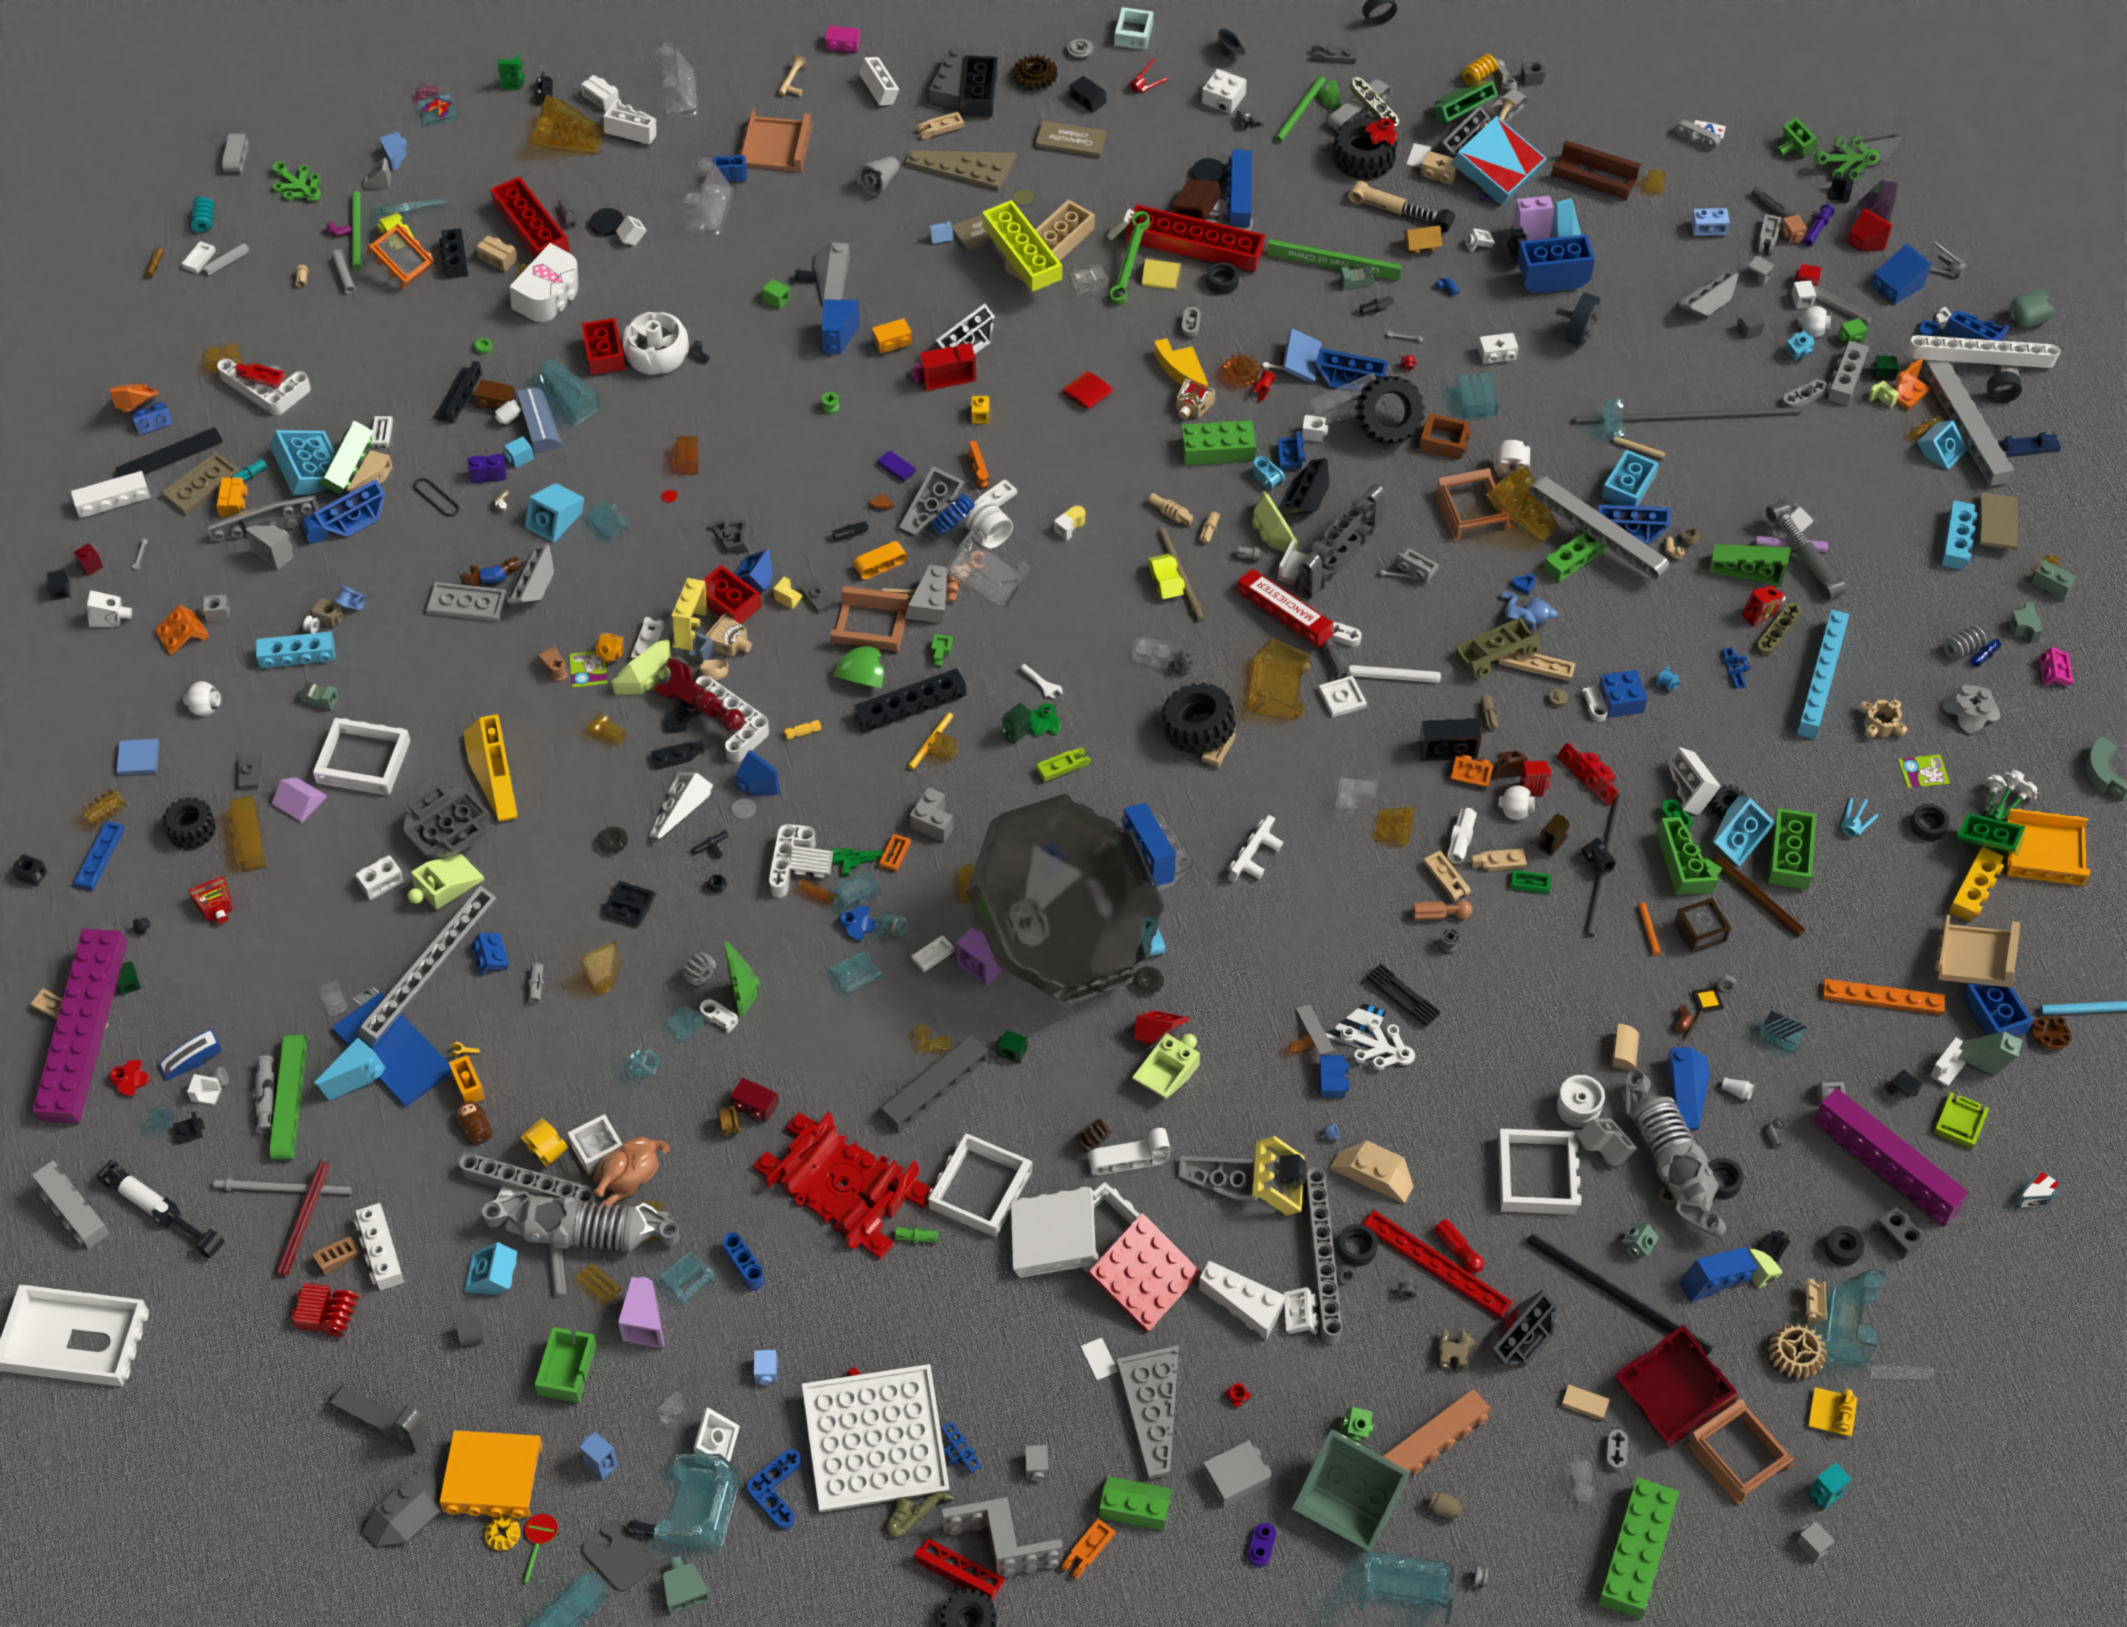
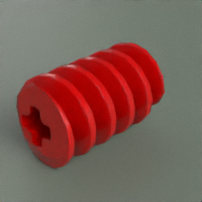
[320,1290,360,1337]

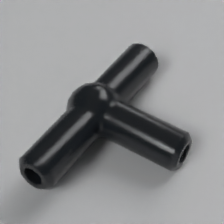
[692,830,729,858]

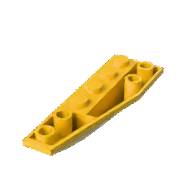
[463,714,518,822]

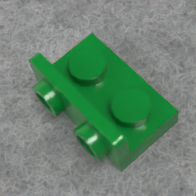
[497,54,525,90]

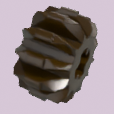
[1075,1119,1111,1152]

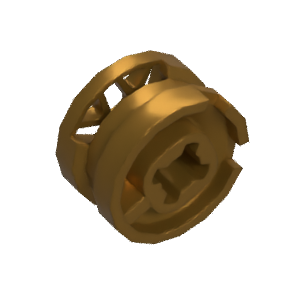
[718,1105,740,1136]

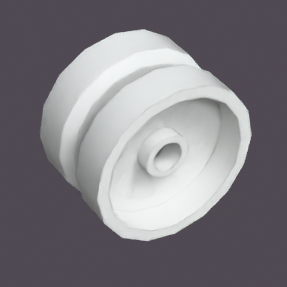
[1556,1075,1605,1127]

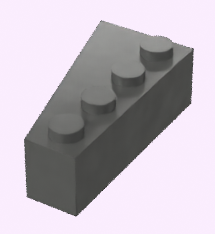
[930,46,966,111]

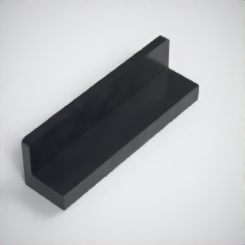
[435,360,482,424]

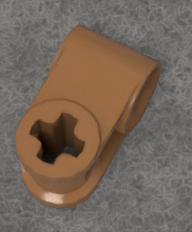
[537,646,568,682]

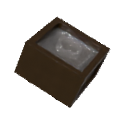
[1674,898,1731,953]

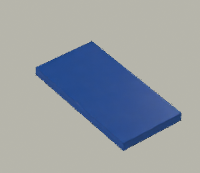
[332,992,452,1108]

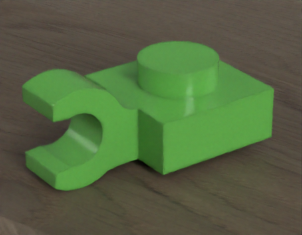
[931,634,953,667]

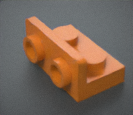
[1451,755,1493,788]

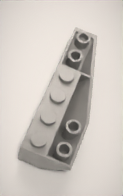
[207,495,318,542]

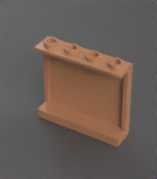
[739,109,812,172]

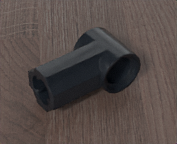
[1581,837,1617,873]

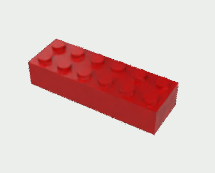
[490,176,570,259]

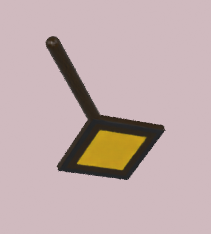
[1684,987,1724,1038]

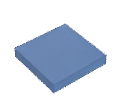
[117,739,159,776]

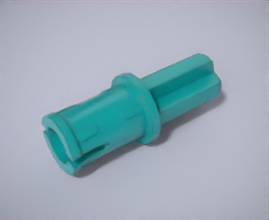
[232,459,267,482]

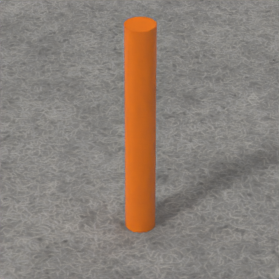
[1638,902,1661,956]

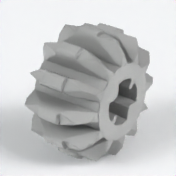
[683,952,716,987]

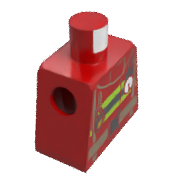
[1741,585,1786,627]
[188,875,233,924]

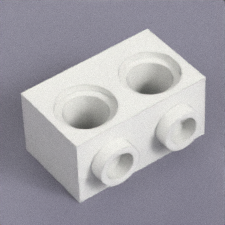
[356,855,404,900]

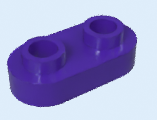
[1248,1523,1276,1567]

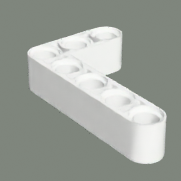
[217,359,311,415]
[696,676,769,763]

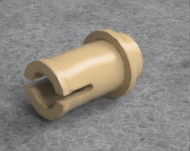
[295,265,309,288]

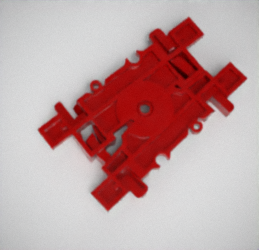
[753,1111,932,1260]

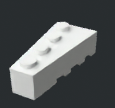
[1199,1261,1285,1341]

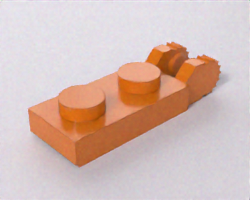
[967,441,989,489]
[1061,1519,1116,1579]

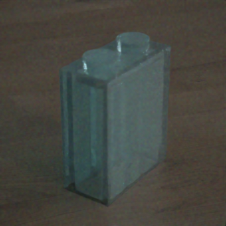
[1455,373,1499,418]

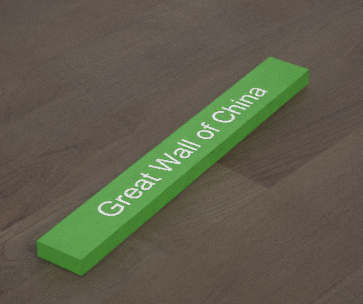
[1267,239,1402,281]

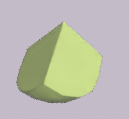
[1748,1249,1783,1288]

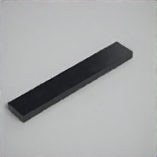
[115,427,223,477]

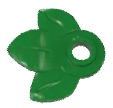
[1024,703,1061,737]

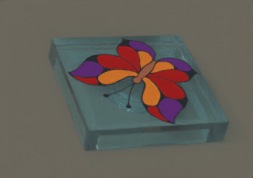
[418,93,458,127]

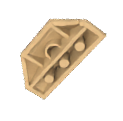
[1330,1141,1413,1204]

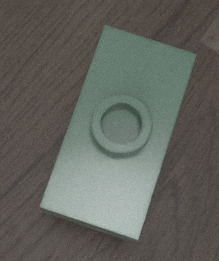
[2009,602,2042,643]

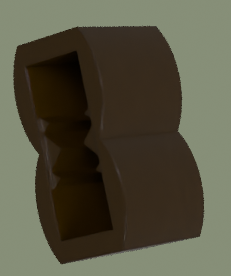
[1538,813,1570,857]

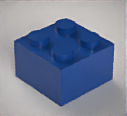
[1598,670,1647,718]

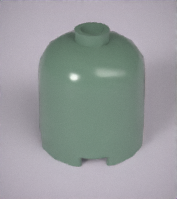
[2008,288,2053,328]

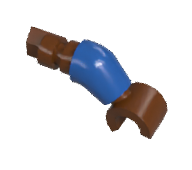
[460,556,523,587]

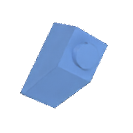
[380,132,407,171]

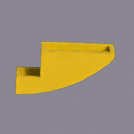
[1154,338,1208,387]

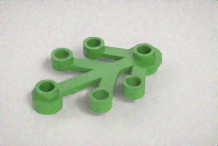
[1814,135,1880,180]
[273,161,321,202]

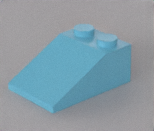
[1713,795,1776,867]
[314,1038,386,1101]

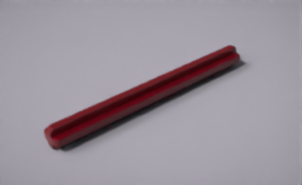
[276,1161,330,1277]

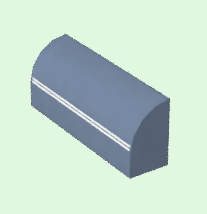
[517,388,562,453]

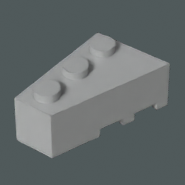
[905,565,948,624]

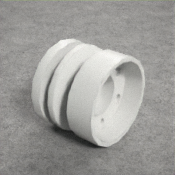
[965,500,1013,549]

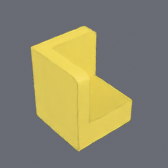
[773,577,802,609]

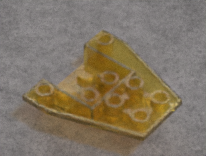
[529,95,604,154]
[1486,464,1559,542]

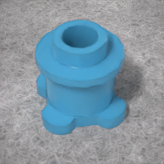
[1656,666,1680,691]

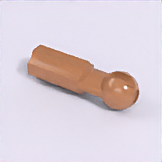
[1413,900,1472,921]

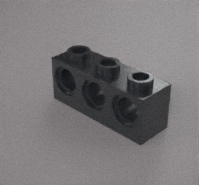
[439,228,468,279]

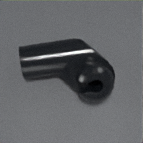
[691,340,710,363]

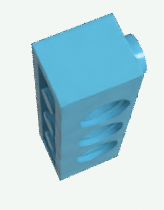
[1941,500,1977,570]
[256,632,335,668]

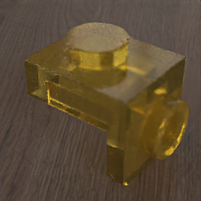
[1646,169,1666,194]

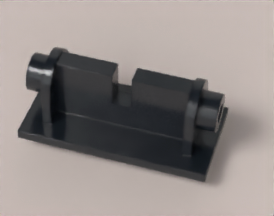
[536,71,553,105]

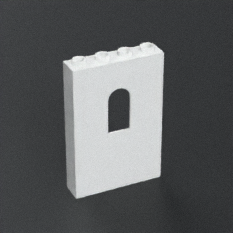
[0,1284,149,1387]

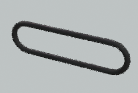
[413,478,460,516]

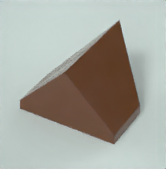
[1490,750,1528,779]

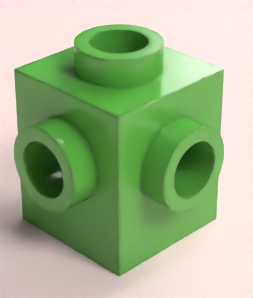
[1340,1407,1373,1442]

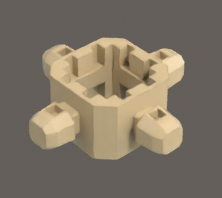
[1858,699,1908,738]

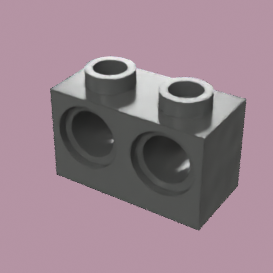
[1875,1207,1926,1259]

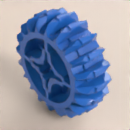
[930,494,975,536]

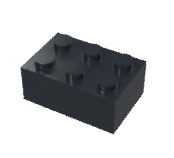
[1418,718,1482,761]

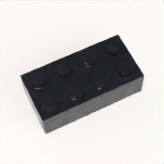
[960,55,998,117]

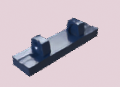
[1998,432,2061,458]

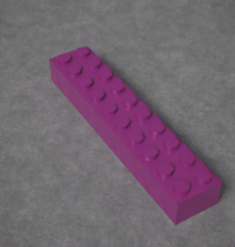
[33,928,128,1124]

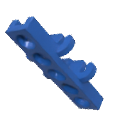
[1722,647,1751,689]
[942,1421,981,1474]

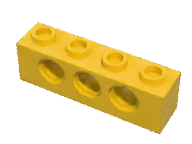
[1949,846,2004,923]

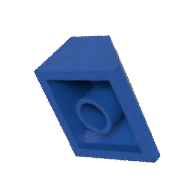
[735,549,773,592]
[735,750,780,796]

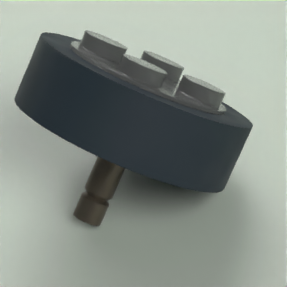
[1556,292,1601,347]

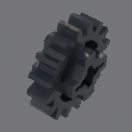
[1507,226,1528,263]

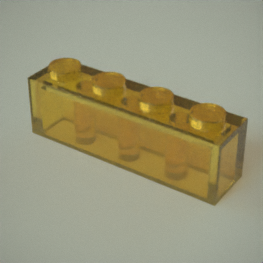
[228,795,267,873]

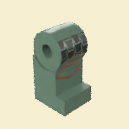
[1340,267,1374,291]
[299,682,339,711]

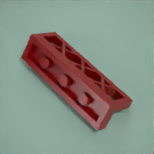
[914,1538,1005,1602]

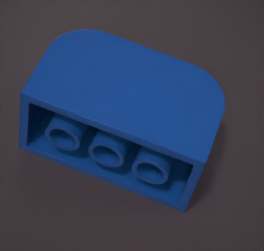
[1517,234,1595,293]

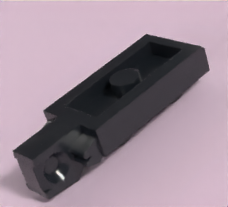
[650,741,705,770]

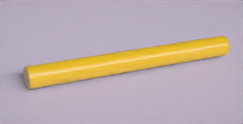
[908,712,954,770]

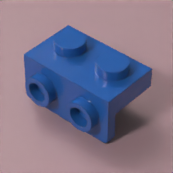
[131,402,173,434]
[1277,431,1305,470]
[471,933,509,975]

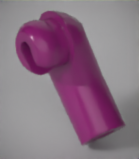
[326,222,352,236]
[910,363,922,382]

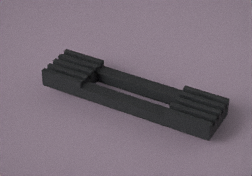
[1367,963,1440,1027]

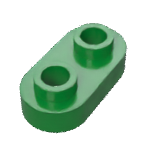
[1661,799,1692,830]

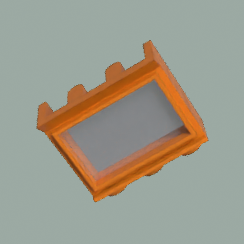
[366,223,434,290]

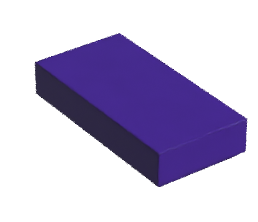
[878,450,916,482]

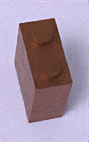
[1172,179,1222,220]

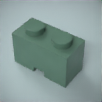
[2030,560,2077,602]

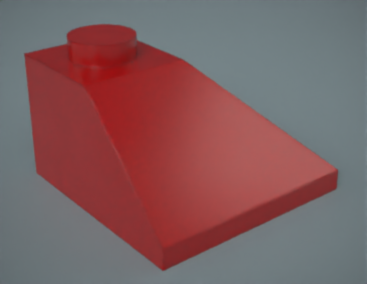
[1847,208,1893,251]
[1134,1010,1189,1045]

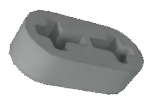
[1606,1430,1628,1472]

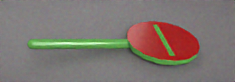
[524,1514,558,1583]

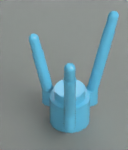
[1841,797,1878,837]

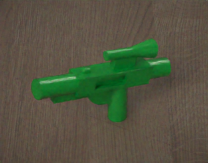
[832,847,883,877]

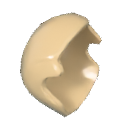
[700,660,729,681]

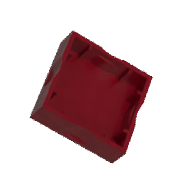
[1614,1324,1739,1449]

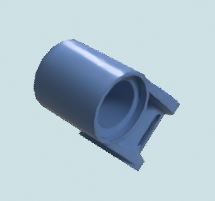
[334,584,366,610]

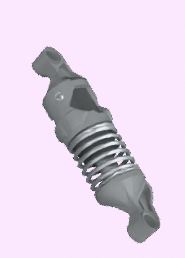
[1622,1069,1726,1237]
[482,1191,680,1252]

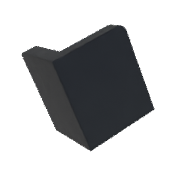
[1829,176,1854,203]
[1886,1069,1922,1098]

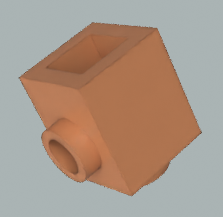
[1780,214,1807,244]

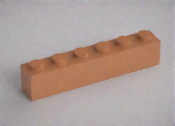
[1383,1389,1490,1476]

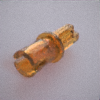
[797,879,836,905]
[1288,1034,1327,1053]

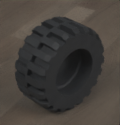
[1333,118,1397,180]
[1354,376,1425,444]
[1161,683,1236,754]

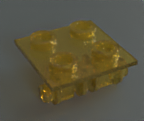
[205,343,243,372]
[1374,806,1416,846]

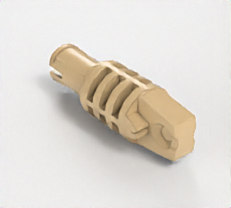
[1148,493,1193,526]

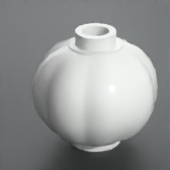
[1798,306,1831,338]
[183,681,221,716]
[1499,785,1535,821]

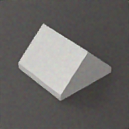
[694,1408,740,1466]

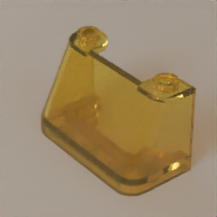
[1246,638,1311,719]

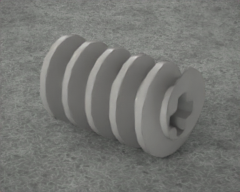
[1944,625,1987,660]

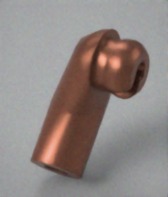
[1675,1005,1693,1033]

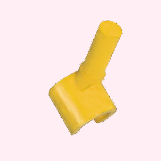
[450,1042,480,1057]

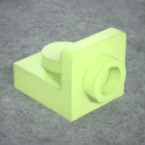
[1868,380,1899,408]

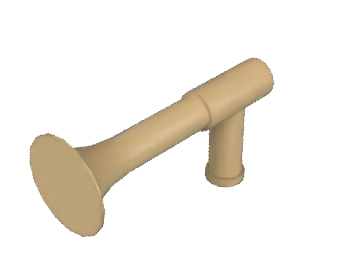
[778,55,807,96]
[1480,98,1516,129]

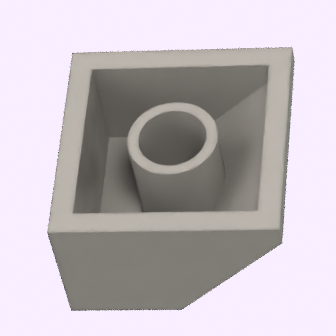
[246,525,294,570]

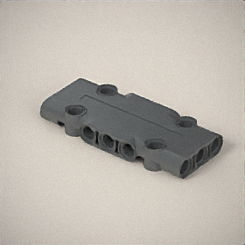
[1298,484,1385,599]

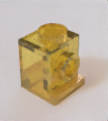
[928,731,958,762]

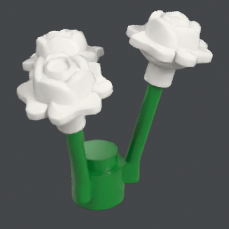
[1983,769,2037,821]

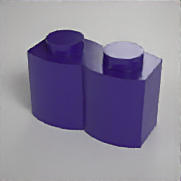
[468,454,507,483]

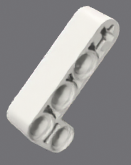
[769,824,816,898]
[1087,1128,1171,1175]

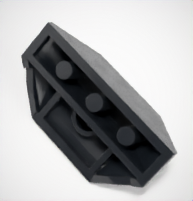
[1281,458,1330,513]
[1491,1290,1557,1366]

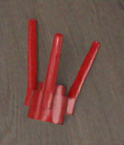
[1129,58,1168,93]

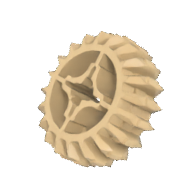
[1768,1322,1827,1380]

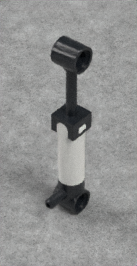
[96,1159,225,1259]

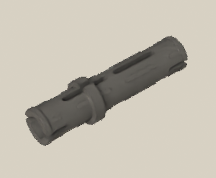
[1752,186,1795,218]
[1322,637,1349,679]

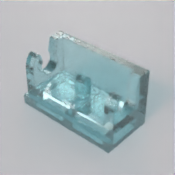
[1602,399,1624,438]

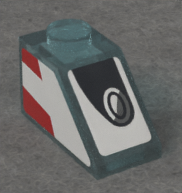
[2014,1169,2062,1208]

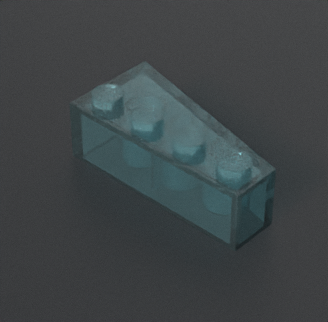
[539,357,601,426]
[528,1570,609,1627]

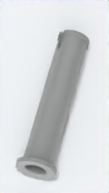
[330,249,356,294]

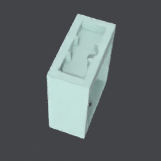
[1115,7,1153,50]

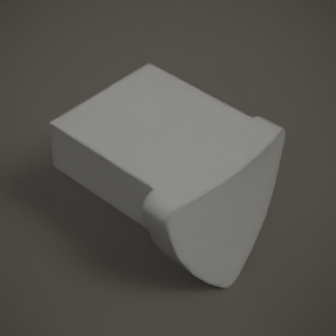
[1817,1081,1846,1104]

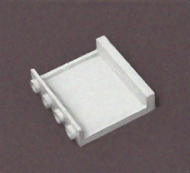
[1011,1187,1100,1278]

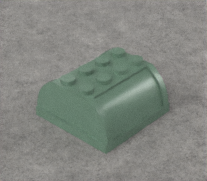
[1292,1429,1410,1552]

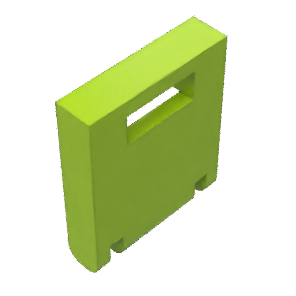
[1934,1092,1989,1150]

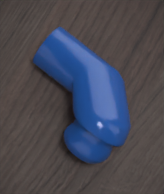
[1435,278,1460,296]

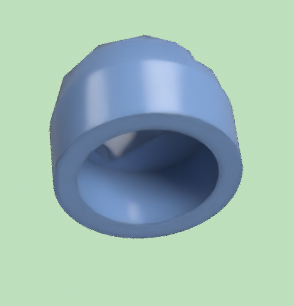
[1323,1123,1340,1141]

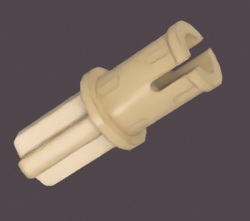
[1200,511,1220,544]

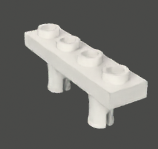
[1228,815,1284,882]

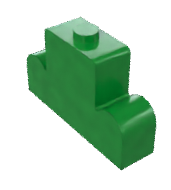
[1433,80,1498,123]

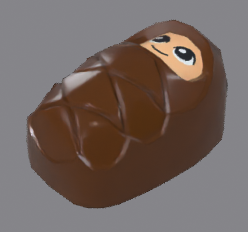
[457,1101,493,1146]

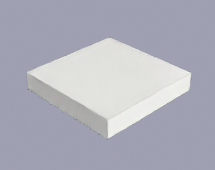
[1318,676,1367,718]

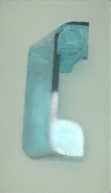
[1824,1269,1886,1369]
[653,1453,740,1551]

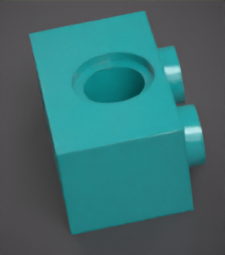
[1809,1462,1851,1511]

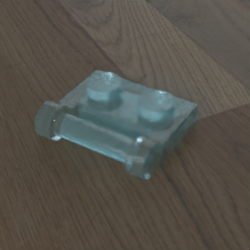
[830,951,882,996]
[660,1250,717,1304]

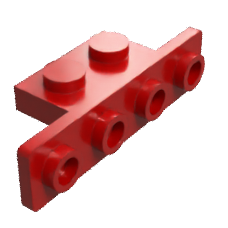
[1557,742,1619,805]

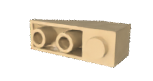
[347,450,392,494]

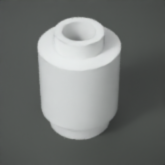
[495,399,522,425]

